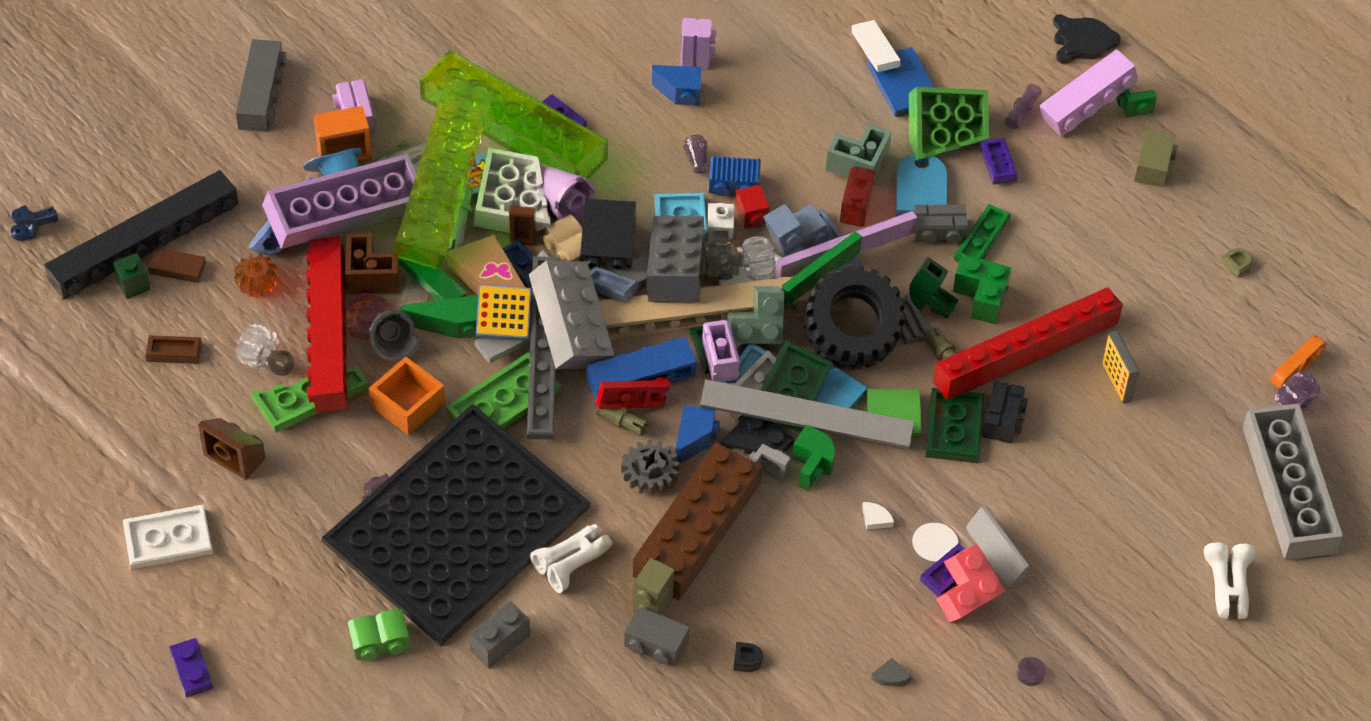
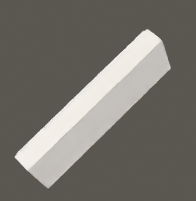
[852,20,900,72]

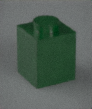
[113,253,150,299]

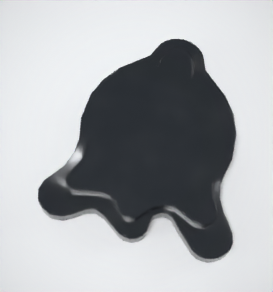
[1053,14,1121,64]

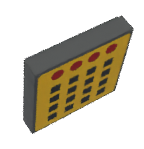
[1102,330,1139,404]

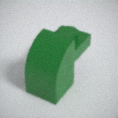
[793,425,835,491]

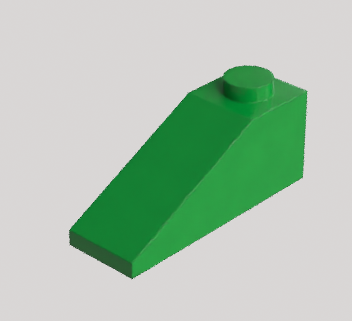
[401,295,478,338]

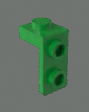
[1116,89,1157,118]

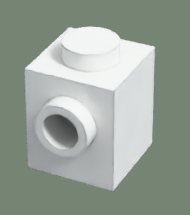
[707,203,734,244]

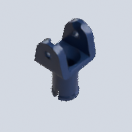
[11,205,58,241]

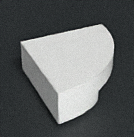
[862,502,894,530]

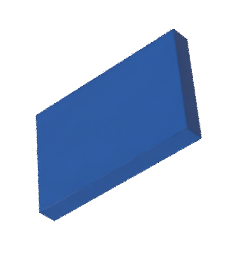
[867,47,934,117]

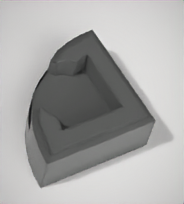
[871,658,911,686]

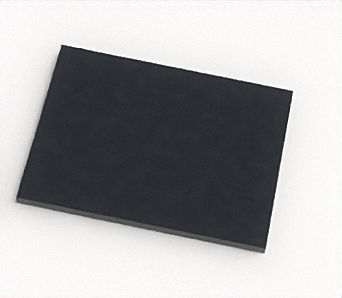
[322,404,591,646]

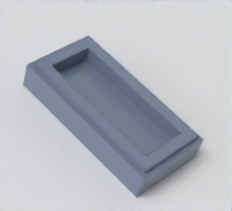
[590,267,639,303]

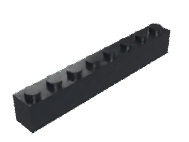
[44,170,239,300]

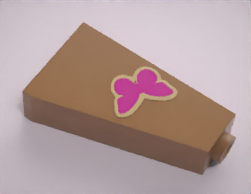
[447,235,531,312]

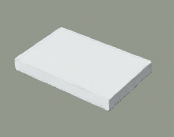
[123,504,213,570]

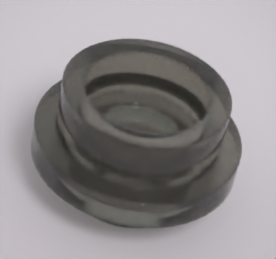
[268,350,294,376]

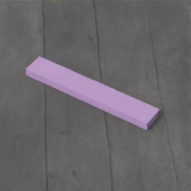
[776,211,917,278]

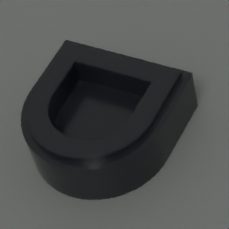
[733,642,763,672]

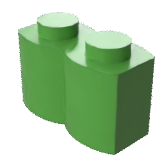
[348,609,411,661]

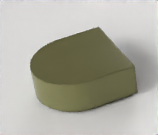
[1220,248,1252,278]

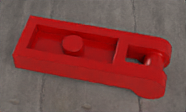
[595,377,670,409]

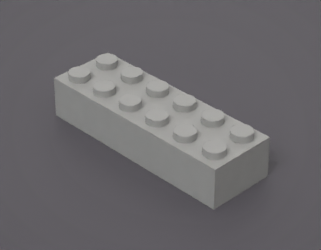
[1243,404,1343,560]

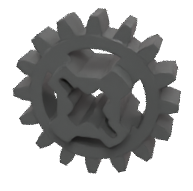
[621,440,679,495]

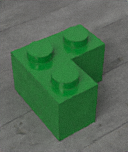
[953,254,1012,325]

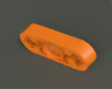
[1270,334,1327,391]

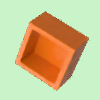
[314,106,372,163]
[369,357,445,436]

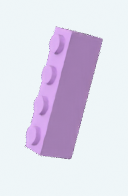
[1039,49,1138,137]

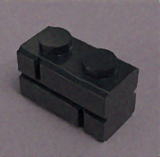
[982,381,1029,443]

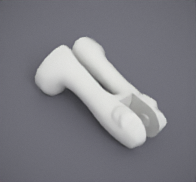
[530,524,613,593]
[1204,543,1256,620]

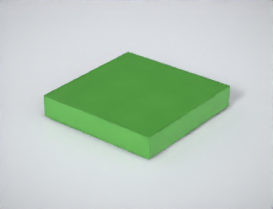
[867,389,921,438]

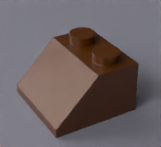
[198,418,266,480]

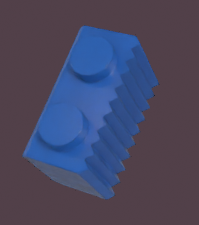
[709,156,761,196]

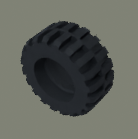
[803,265,906,370]

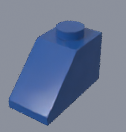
[652,65,701,105]
[675,405,720,464]

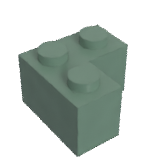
[826,124,892,186]
[727,286,784,344]

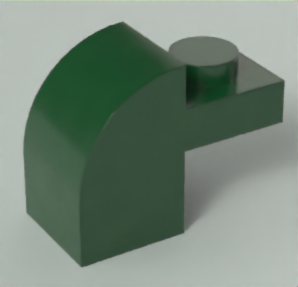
[909,257,958,318]

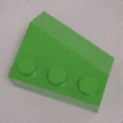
[909,87,989,161]

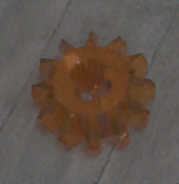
[234,253,278,297]

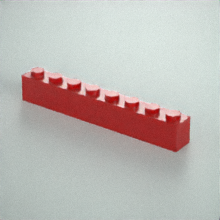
[306,236,348,413]
[933,287,1123,400]

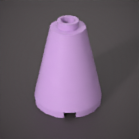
[540,164,597,222]

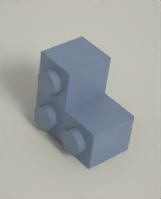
[763,204,830,257]

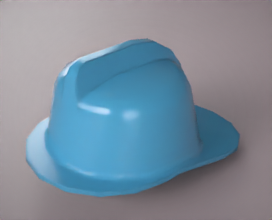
[303,148,362,176]

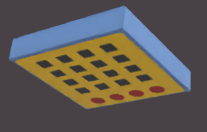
[476,285,531,341]

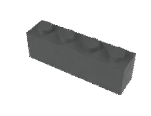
[236,39,287,132]

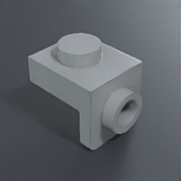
[748,444,791,480]

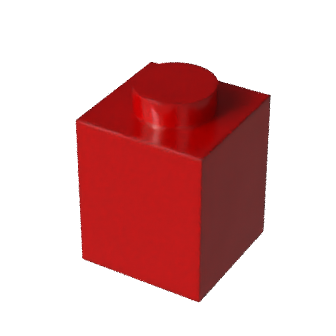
[735,185,770,229]

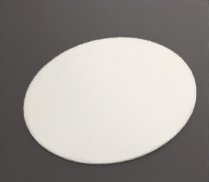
[912,523,958,562]

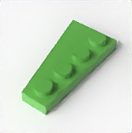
[251,365,370,433]

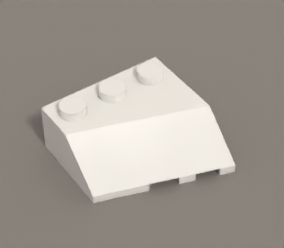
[473,148,551,233]

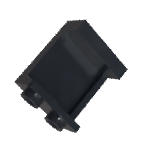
[580,199,636,270]

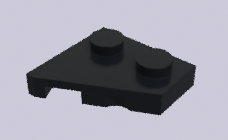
[720,416,794,455]

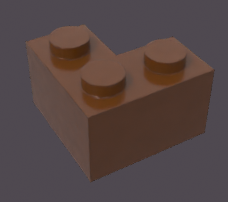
[345,233,399,293]

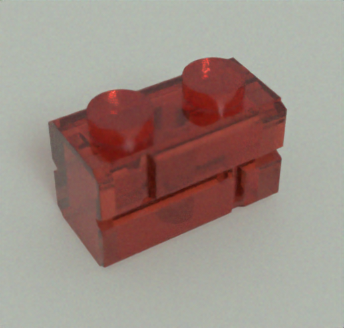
[840,166,876,227]

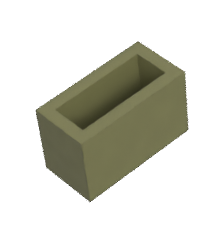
[1134,129,1178,187]
[633,558,675,615]

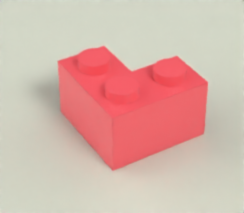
[936,544,1005,622]

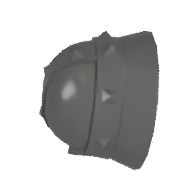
[369,310,421,362]

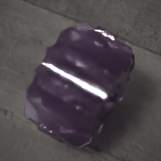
[1275,371,1321,411]

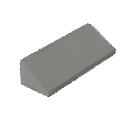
[966,506,1029,588]

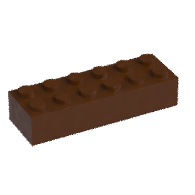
[632,442,762,601]

